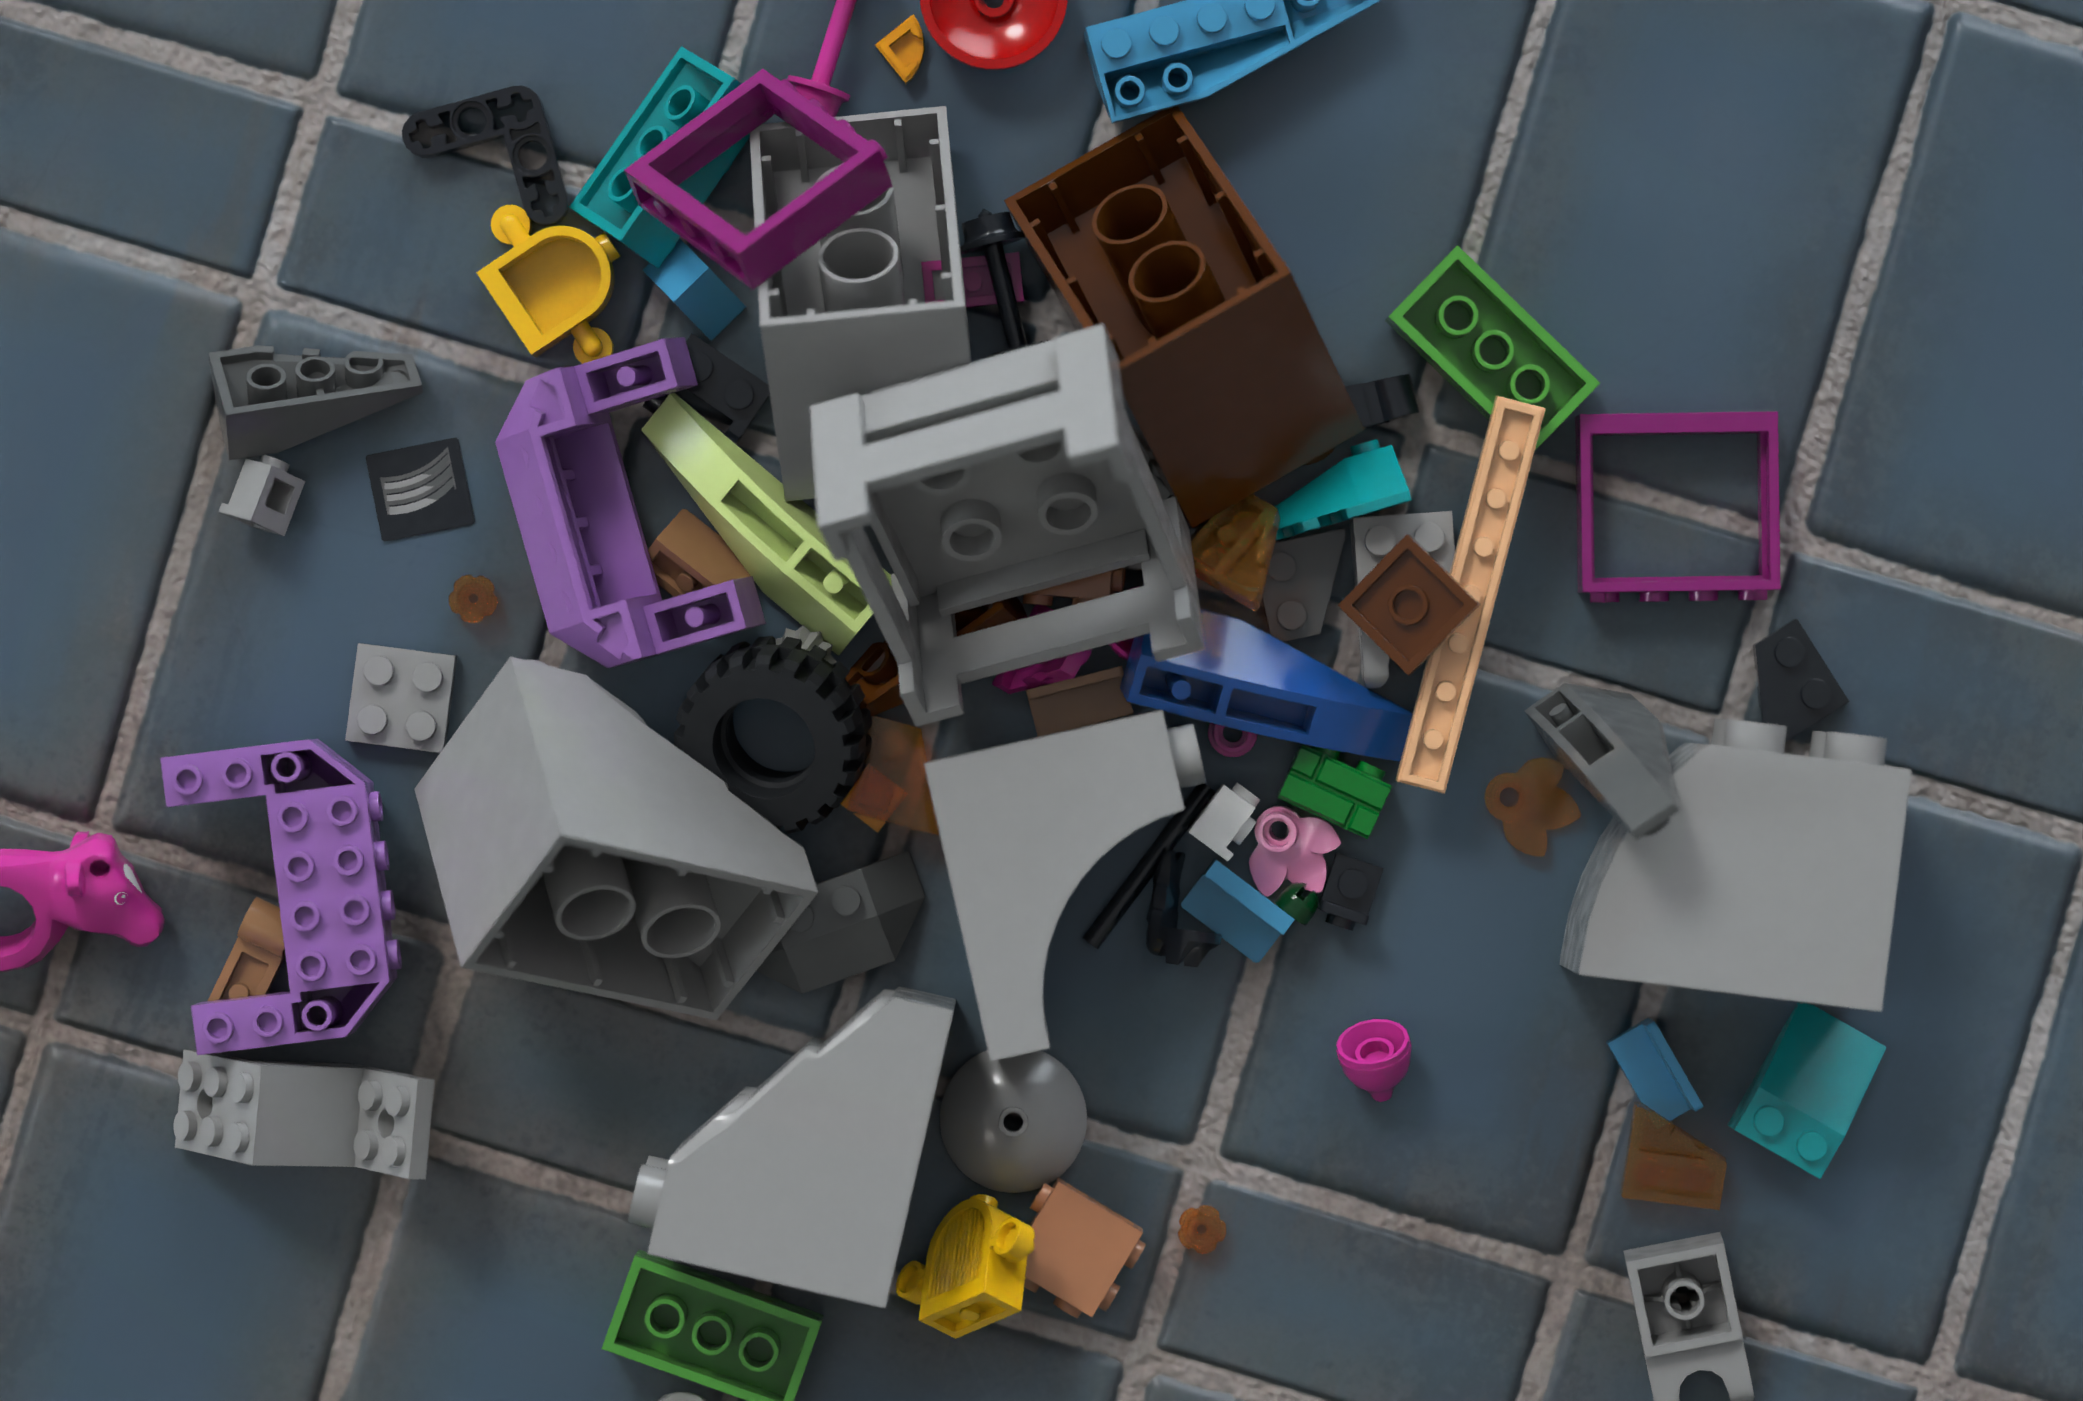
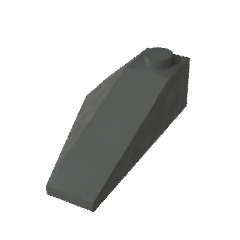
[208,345,423,460]

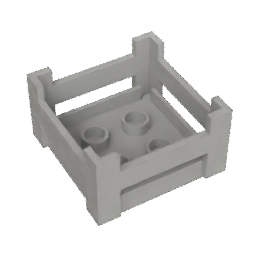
[810,324,1205,727]

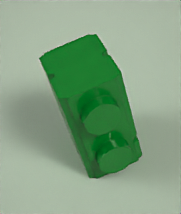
[1276,744,1392,839]

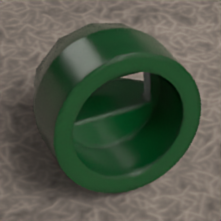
[1275,882,1318,926]

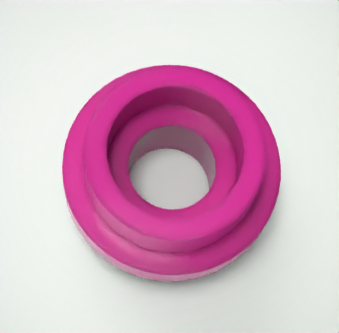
[1208,723,1257,757]

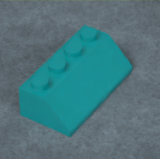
[569,46,750,268]

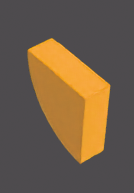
[875,14,924,85]

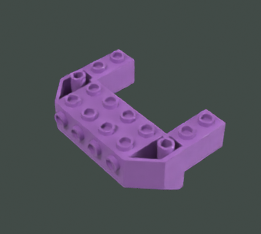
[495,337,766,668]
[160,739,402,1055]

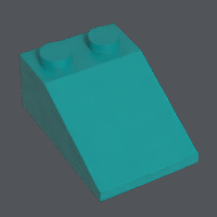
[1727,1002,1887,1179]

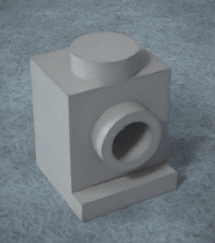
[218,455,305,536]

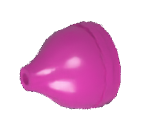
[1336,1019,1412,1102]

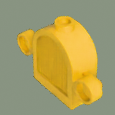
[476,205,621,364]
[896,1194,1035,1339]

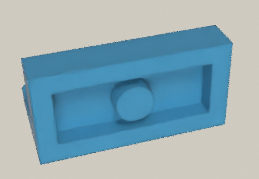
[1181,858,1295,963]
[1606,1018,1704,1129]

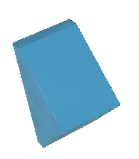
[643,238,747,341]

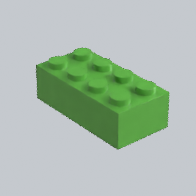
[1385,245,1600,450]
[601,1249,824,1401]

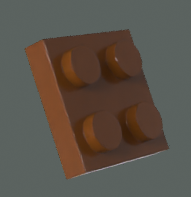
[1338,534,1480,675]

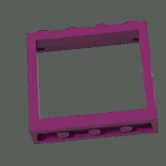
[624,69,893,290]
[1575,411,1781,603]

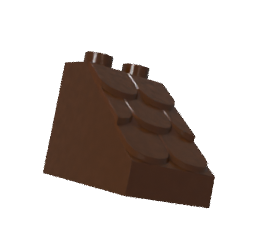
[1004,106,1365,528]

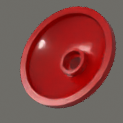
[920,0,1068,70]

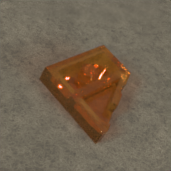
[1191,494,1280,612]

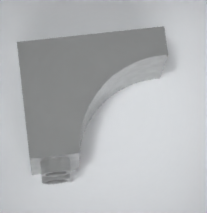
[924,710,1206,1061]

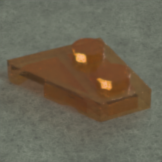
[847,716,939,837]
[1620,1102,1727,1210]

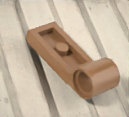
[208,897,286,1001]

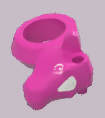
[0,831,165,972]

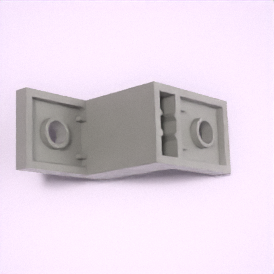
[173,1049,435,1179]

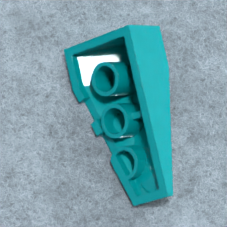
[1214,439,1412,558]

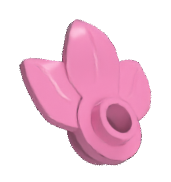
[1249,806,1341,897]

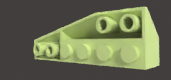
[641,393,892,656]

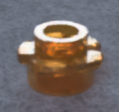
[449,575,498,623]
[1178,1205,1226,1254]

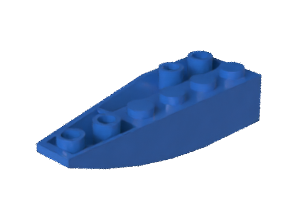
[1120,608,1413,762]

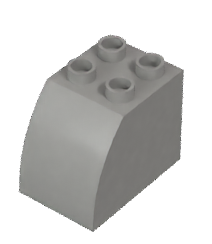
[1559,719,1912,1012]

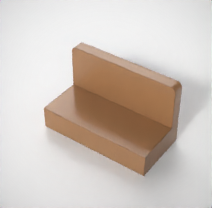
[648,509,751,597]
[1026,666,1133,736]

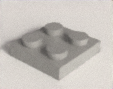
[345,643,458,753]

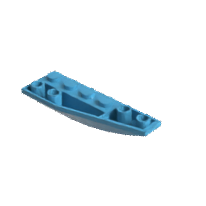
[1083,0,1382,124]

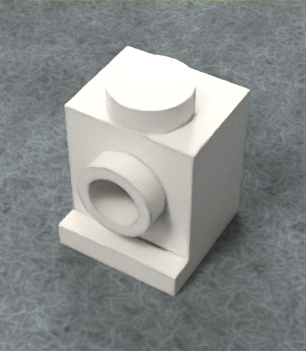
[1187,783,1260,861]

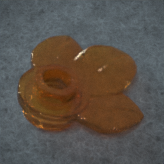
[1484,757,1581,856]

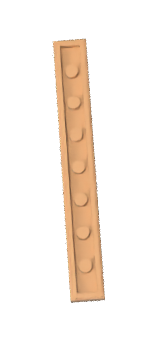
[1396,396,1546,794]

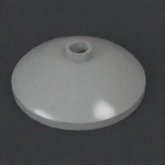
[940,1050,1087,1193]

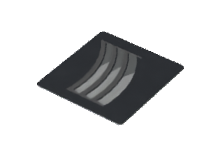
[366,438,475,541]

